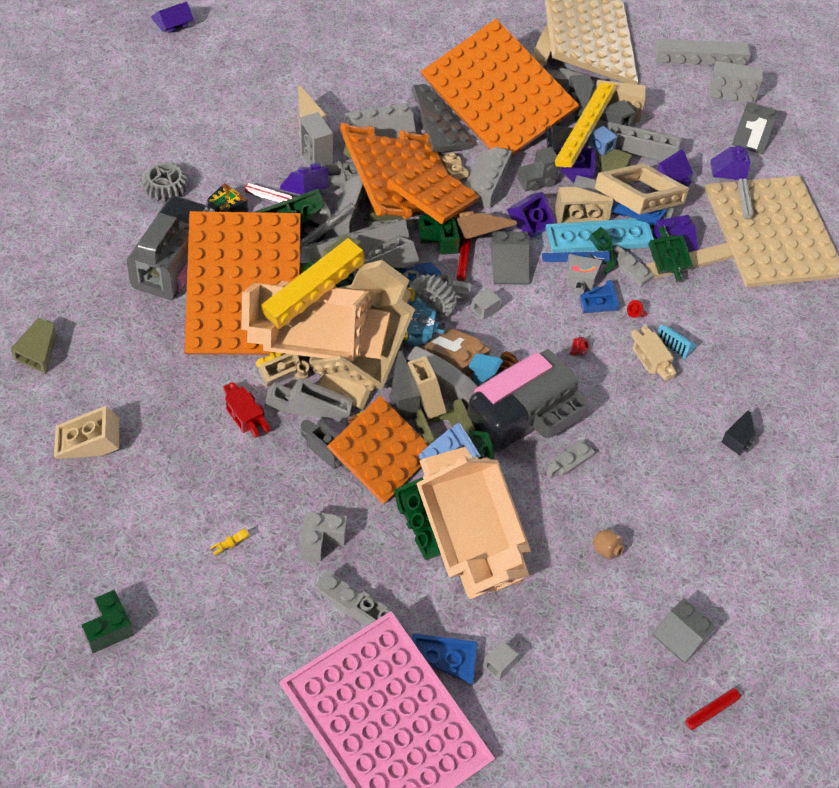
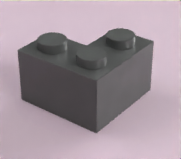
[517,147,559,192]

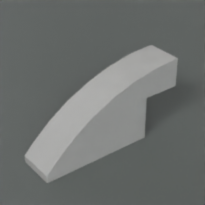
[406,346,478,406]
[264,378,353,418]

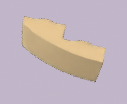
[440,153,468,179]

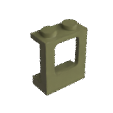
[415,399,475,445]

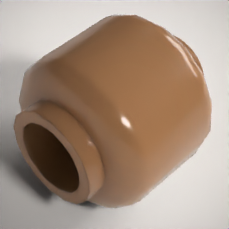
[592,529,624,560]

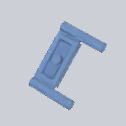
[418,423,481,460]

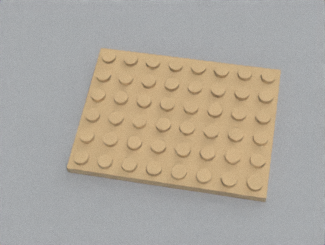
[545,0,638,84]
[705,176,839,287]

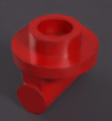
[627,300,648,318]
[570,336,589,356]

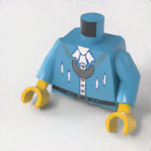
[402,288,445,347]

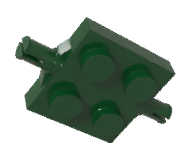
[648,226,693,282]

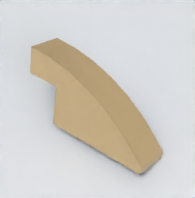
[532,24,553,65]

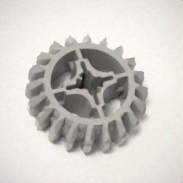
[141,161,189,201]
[410,274,457,318]

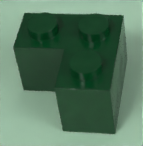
[418,215,460,255]
[81,589,134,654]

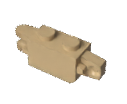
[631,326,676,381]

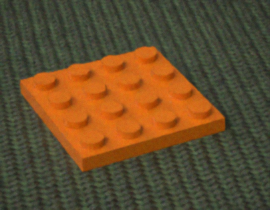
[387,159,479,224]
[327,395,429,504]

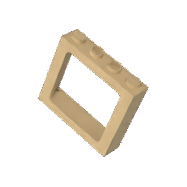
[595,163,689,214]

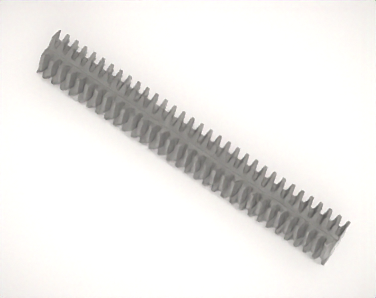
[300,201,357,251]

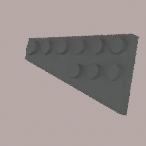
[412,84,474,152]

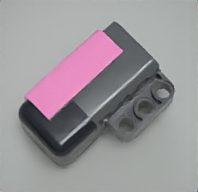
[126,196,210,300]
[467,349,588,452]

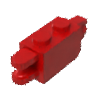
[223,382,270,438]

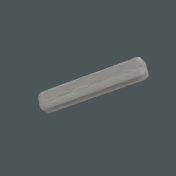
[738,178,753,219]

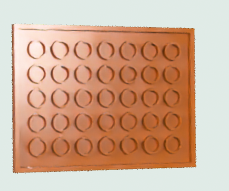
[421,18,579,157]
[184,211,300,355]

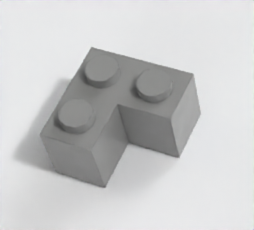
[300,512,347,562]

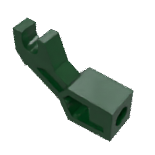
[589,227,615,274]

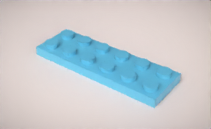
[545,218,654,252]

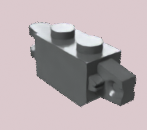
[301,420,350,472]

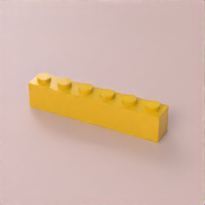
[261,238,365,329]

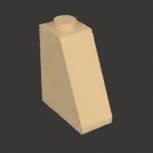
[408,356,447,419]

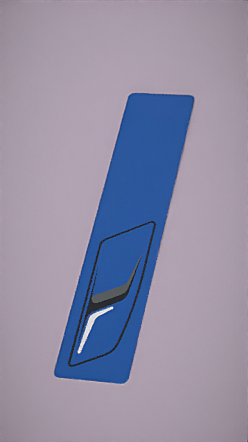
[542,251,610,262]

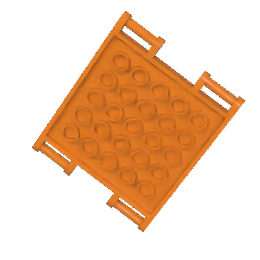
[340,123,466,219]

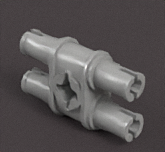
[322,161,359,188]

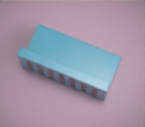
[657,324,697,359]

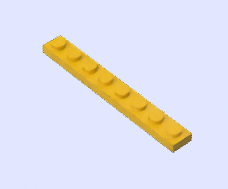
[555,83,616,167]

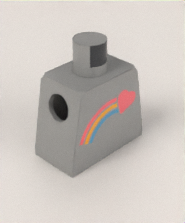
[566,254,602,295]

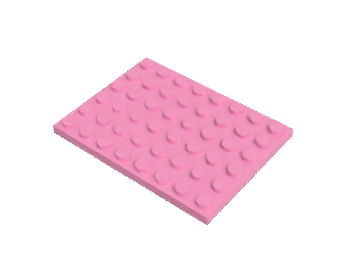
[279,611,495,788]

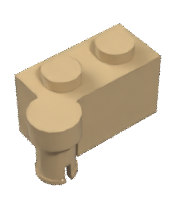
[259,354,309,387]

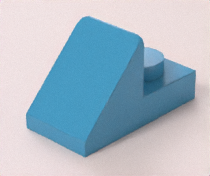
[469,354,503,386]

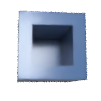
[589,126,618,156]

